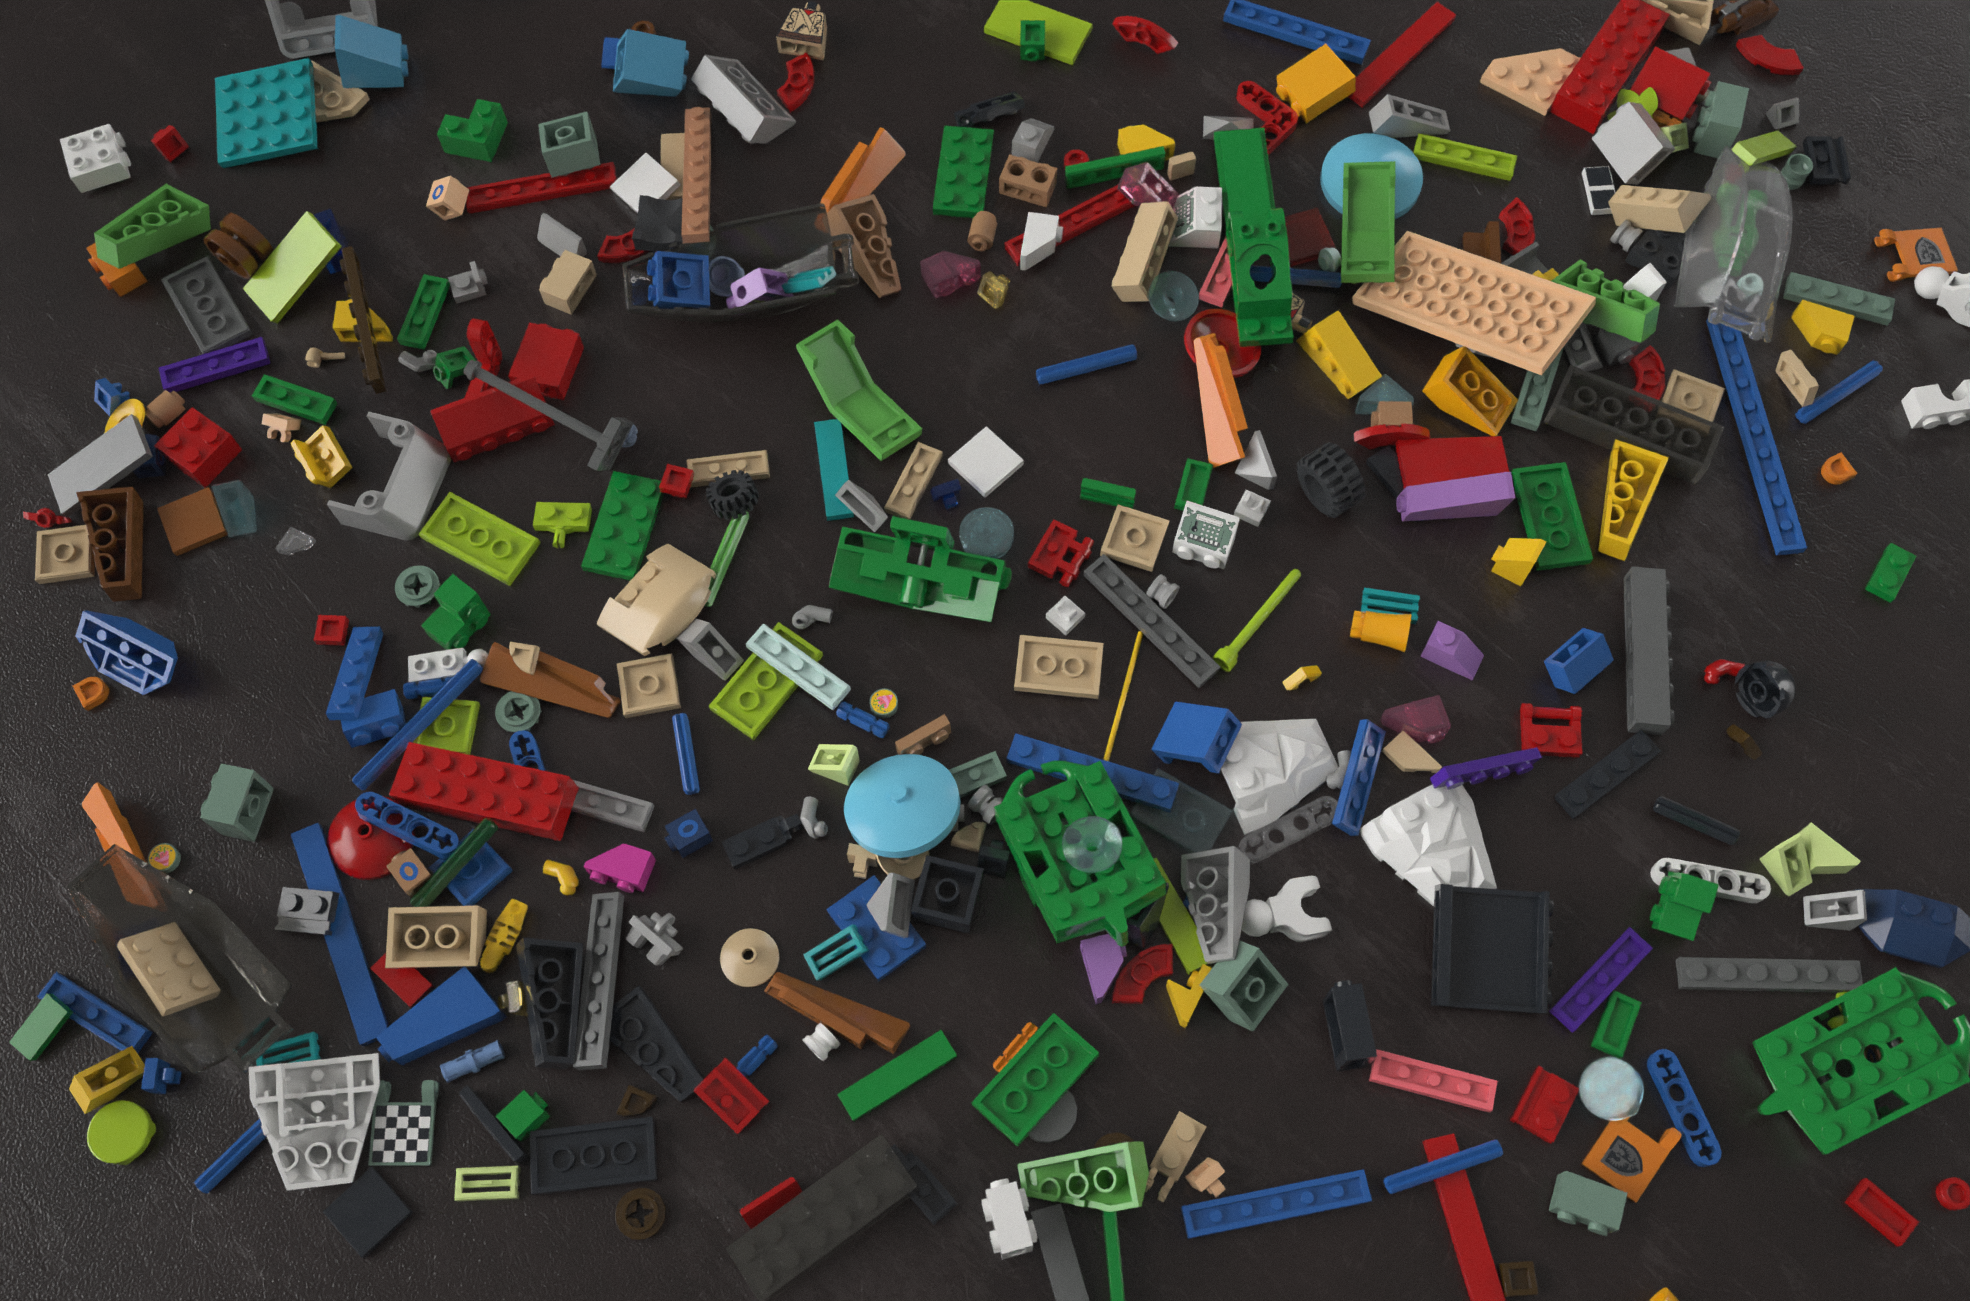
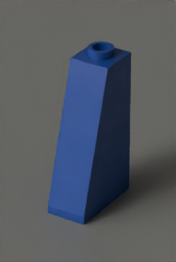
[376,967,507,1065]

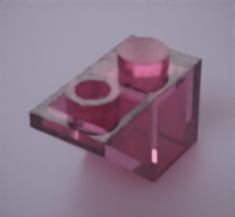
[920,251,981,299]

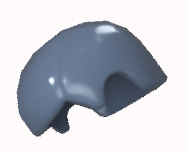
[709,256,745,297]

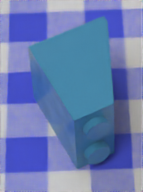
[335,15,408,88]
[613,29,689,97]

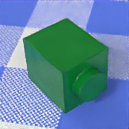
[496,1090,550,1143]

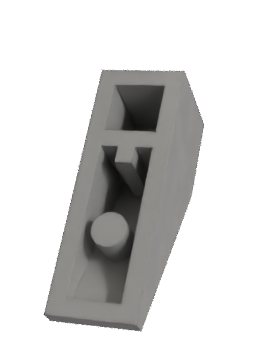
[1369,94,1450,138]

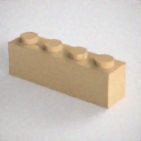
[1112,202,1178,302]

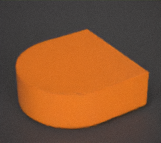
[1821,452,1857,485]
[73,677,109,711]

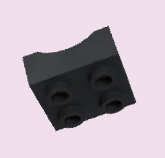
[632,195,688,253]
[1625,229,1703,290]

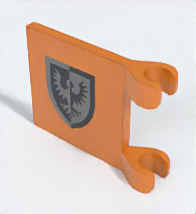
[1874,228,1958,282]
[1582,1097,1682,1203]

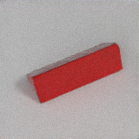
[740,1176,807,1233]

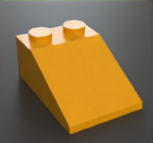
[1422,346,1518,436]

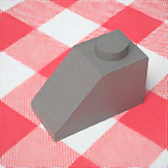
[1012,118,1054,163]
[677,618,744,681]

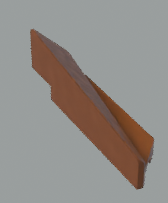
[480,642,621,718]
[764,972,910,1054]

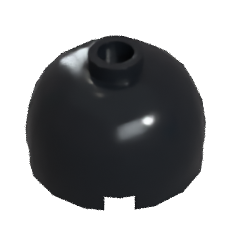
[1735,660,1796,719]

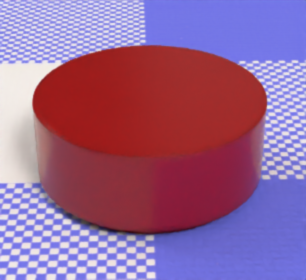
[1064,150,1089,169]
[1936,1177,1970,1211]

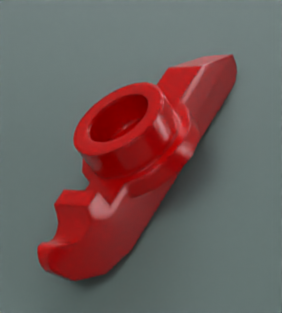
[23,508,72,528]

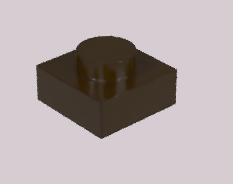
[1499,1261,1538,1297]

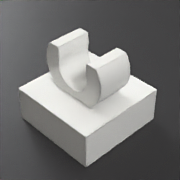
[1234,490,1271,527]
[1046,596,1085,635]

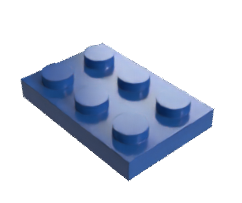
[827,875,926,982]

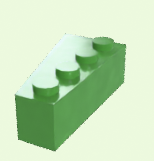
[94,184,211,269]
[1551,259,1660,343]

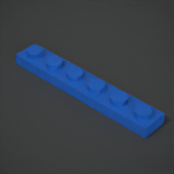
[1223,0,1371,65]
[1006,733,1179,813]
[1181,1169,1372,1239]

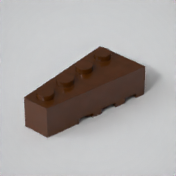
[76,487,143,602]

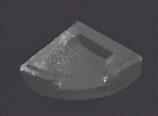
[275,526,316,555]

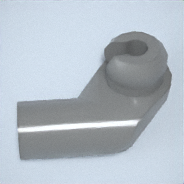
[398,350,437,372]
[792,605,833,629]
[1326,750,1351,789]
[800,797,828,839]

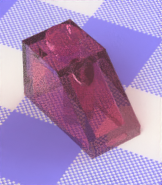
[1117,162,1179,208]
[1380,695,1451,743]

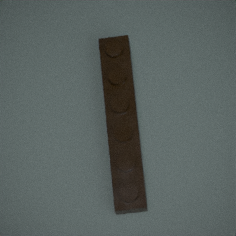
[340,246,387,394]

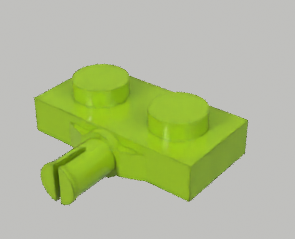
[533,502,592,548]

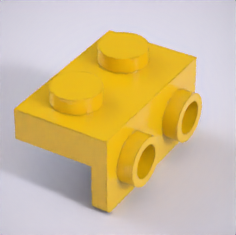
[290,425,353,488]

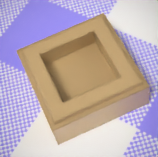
[1167,152,1196,181]

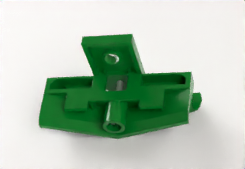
[829,516,1012,623]

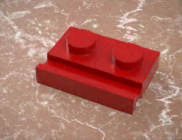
[694,1057,769,1134]
[1510,1066,1579,1144]

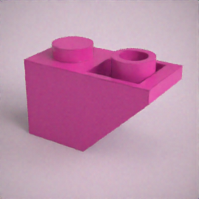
[584,844,656,893]

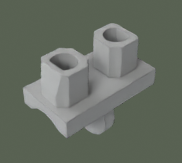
[626,912,684,966]

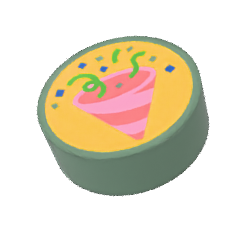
[870,689,898,718]
[148,843,181,874]

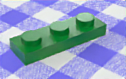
[397,274,450,350]
[252,374,338,425]

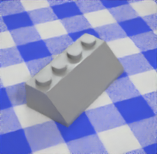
[691,55,796,144]

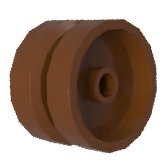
[204,213,274,280]

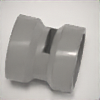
[967,785,1003,825]

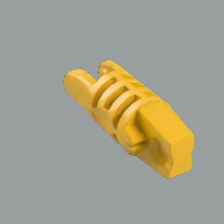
[479,899,528,974]

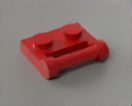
[1520,703,1582,758]

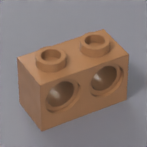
[999,154,1057,207]

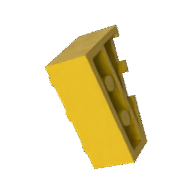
[1296,310,1382,399]

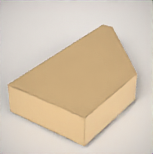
[1382,731,1442,773]

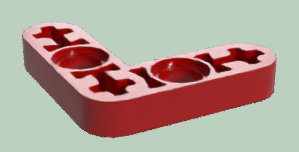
[1236,81,1298,156]
[465,318,502,398]

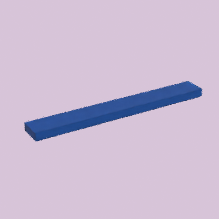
[291,823,389,1047]

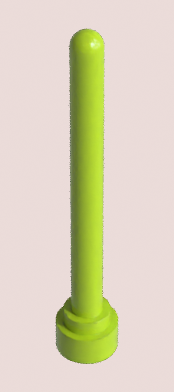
[1212,569,1301,672]

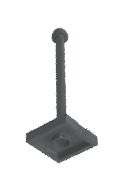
[464,360,634,471]

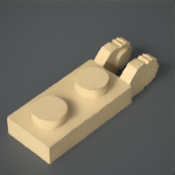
[1145,1111,1206,1202]

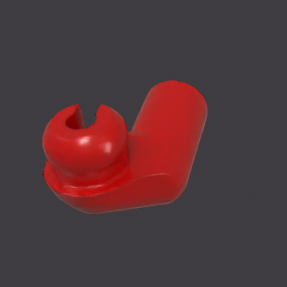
[1704,659,1745,684]

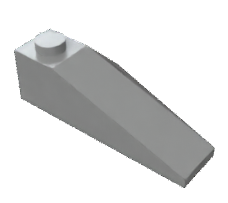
[1181,846,1250,964]

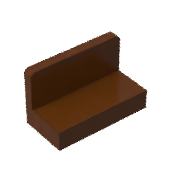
[1462,221,1501,264]

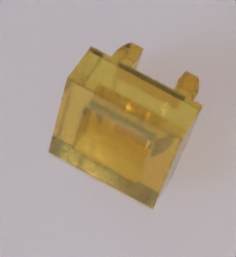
[977,271,1010,309]
[498,981,527,1017]

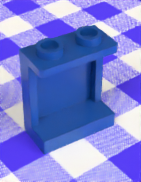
[1151,702,1242,773]

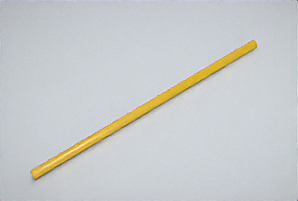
[1103,631,1143,762]

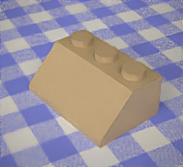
[1609,185,1711,233]
[385,906,487,968]

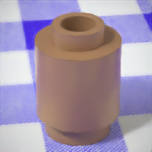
[968,211,997,251]
[145,390,185,429]

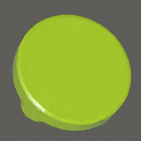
[87,1101,156,1165]

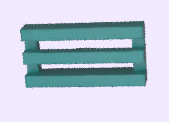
[781,266,836,294]
[1361,588,1420,625]
[803,924,869,981]
[254,1032,322,1066]

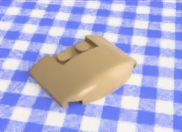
[597,544,716,656]

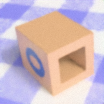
[426,176,469,220]

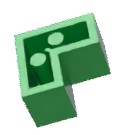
[437,99,508,162]
[421,574,491,650]
[1650,872,1719,941]

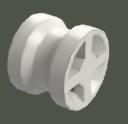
[803,1023,841,1062]

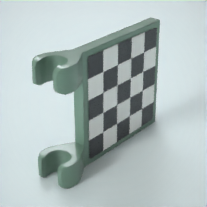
[369,1080,439,1166]

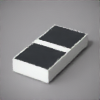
[1582,166,1615,215]

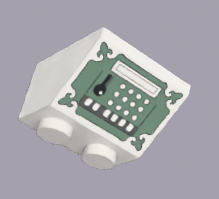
[1169,187,1222,248]
[1172,501,1240,569]

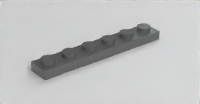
[1084,554,1220,688]
[573,892,624,1070]
[1676,957,1863,992]

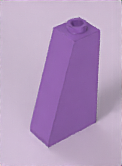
[1396,472,1515,521]

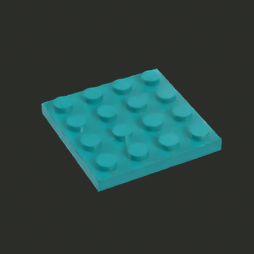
[215,58,317,168]

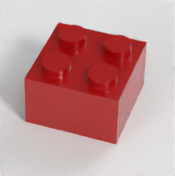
[154,407,242,488]

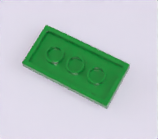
[933,126,994,218]
[1511,462,1593,571]
[581,471,664,581]
[972,1013,1099,1147]

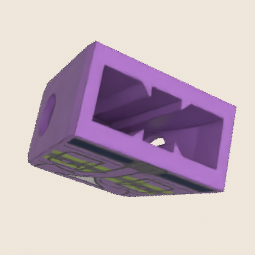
[726,267,794,313]

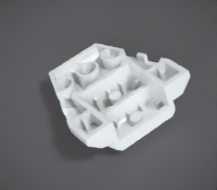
[1221,719,1339,835]
[1359,785,1497,906]
[249,1053,380,1190]

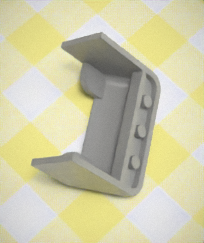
[265,0,378,58]
[327,412,452,540]

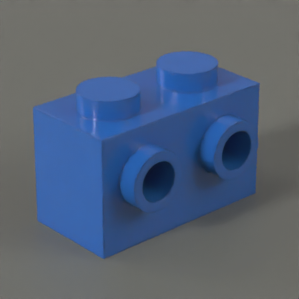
[1544,628,1614,694]
[341,689,406,748]

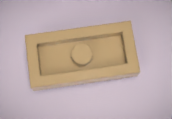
[1775,350,1819,407]

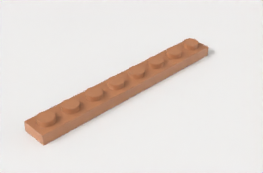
[682,107,711,244]

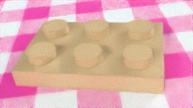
[1014,635,1103,699]
[117,922,221,1017]

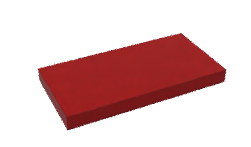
[1395,436,1509,489]

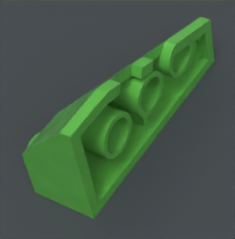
[1017,1142,1149,1212]

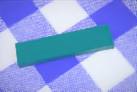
[814,419,854,521]

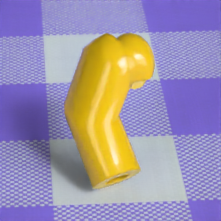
[543,860,579,895]

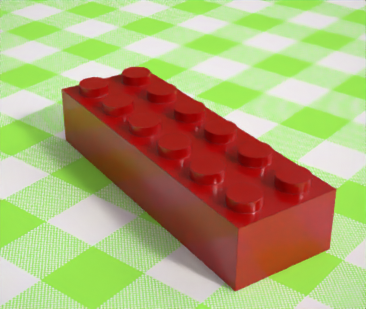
[1549,0,1670,134]
[389,742,579,841]

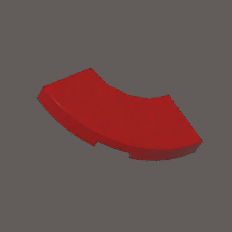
[1112,16,1178,54]
[1736,35,1804,75]
[777,52,814,112]
[1499,197,1535,256]
[597,228,649,263]
[1629,345,1665,414]
[1354,423,1430,450]
[1112,944,1173,1004]

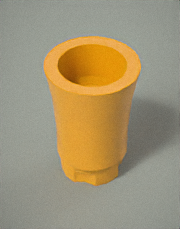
[1350,611,1412,652]

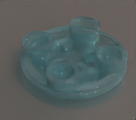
[959,507,1014,559]
[1579,1057,1644,1121]

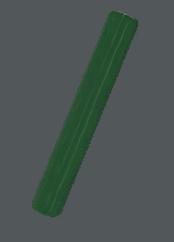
[410,818,498,907]

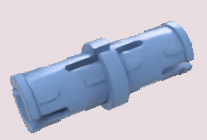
[440,1040,505,1083]

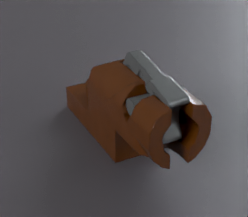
[1710,0,1780,35]

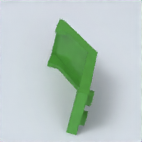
[1341,161,1396,284]
[796,320,922,461]

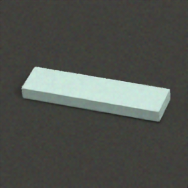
[746,624,851,710]

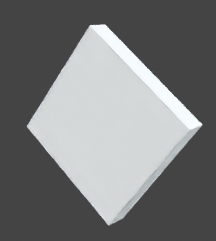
[610,153,680,213]
[948,426,1024,498]

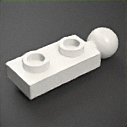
[408,648,488,684]

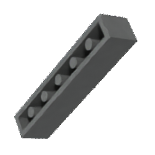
[1624,567,1674,735]

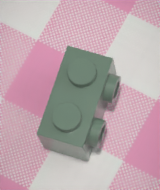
[1549,1171,1628,1236]

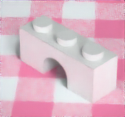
[1901,379,1970,429]

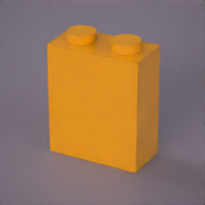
[1276,44,1356,123]

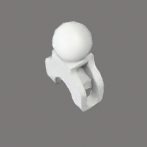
[1914,266,1970,327]
[1241,876,1332,942]

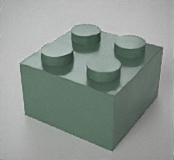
[1692,81,1749,160]
[539,112,601,178]
[200,763,274,842]
[1199,940,1288,1031]

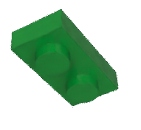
[1865,543,1916,603]

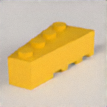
[1598,439,1669,561]

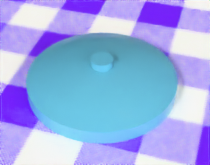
[1320,133,1423,219]
[844,754,961,858]

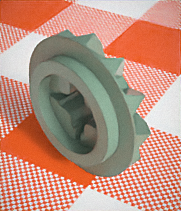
[395,566,441,608]
[495,691,542,733]

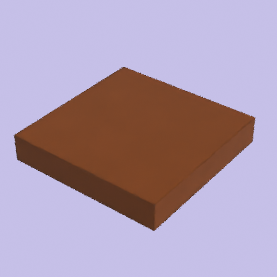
[157,487,229,556]

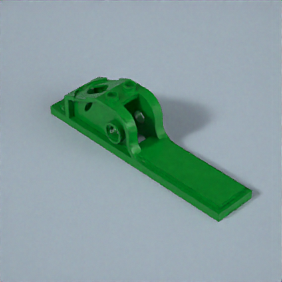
[1214,127,1293,347]

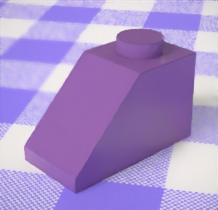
[1420,621,1484,680]
[1080,934,1127,1004]

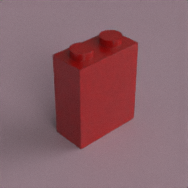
[1630,46,1712,123]
[508,323,584,400]

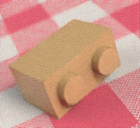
[539,250,597,315]

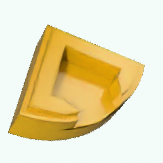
[1282,665,1322,690]

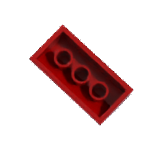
[430,373,555,462]

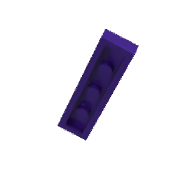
[159,337,271,393]
[1430,747,1542,790]
[1549,927,1653,1032]

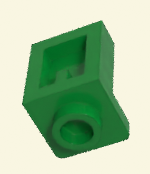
[1020,20,1045,61]
[433,346,476,389]

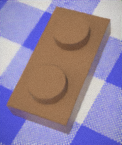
[895,714,951,755]

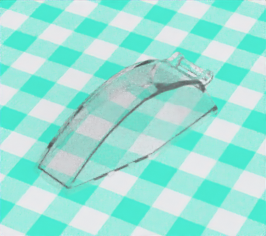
[1675,145,1793,343]

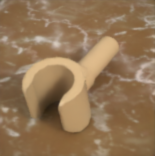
[305,348,345,368]

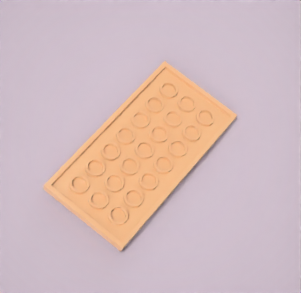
[1352,231,1596,375]

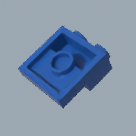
[647,251,710,310]

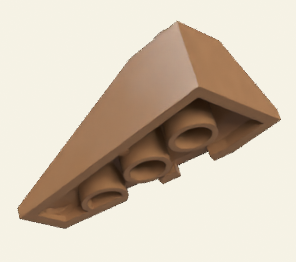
[821,194,901,298]

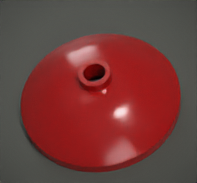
[1184,309,1261,378]
[327,796,415,880]

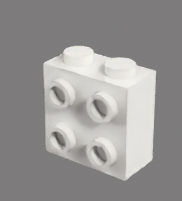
[60,124,131,193]
[981,1178,1037,1260]

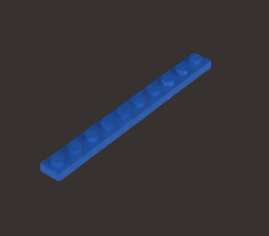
[1706,313,1807,556]

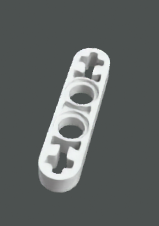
[1651,858,1771,903]

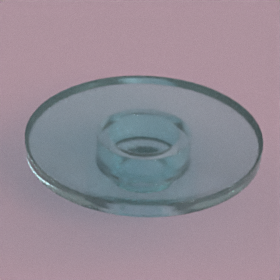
[1148,271,1199,321]
[1062,816,1122,873]

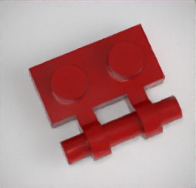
[1028,519,1094,587]

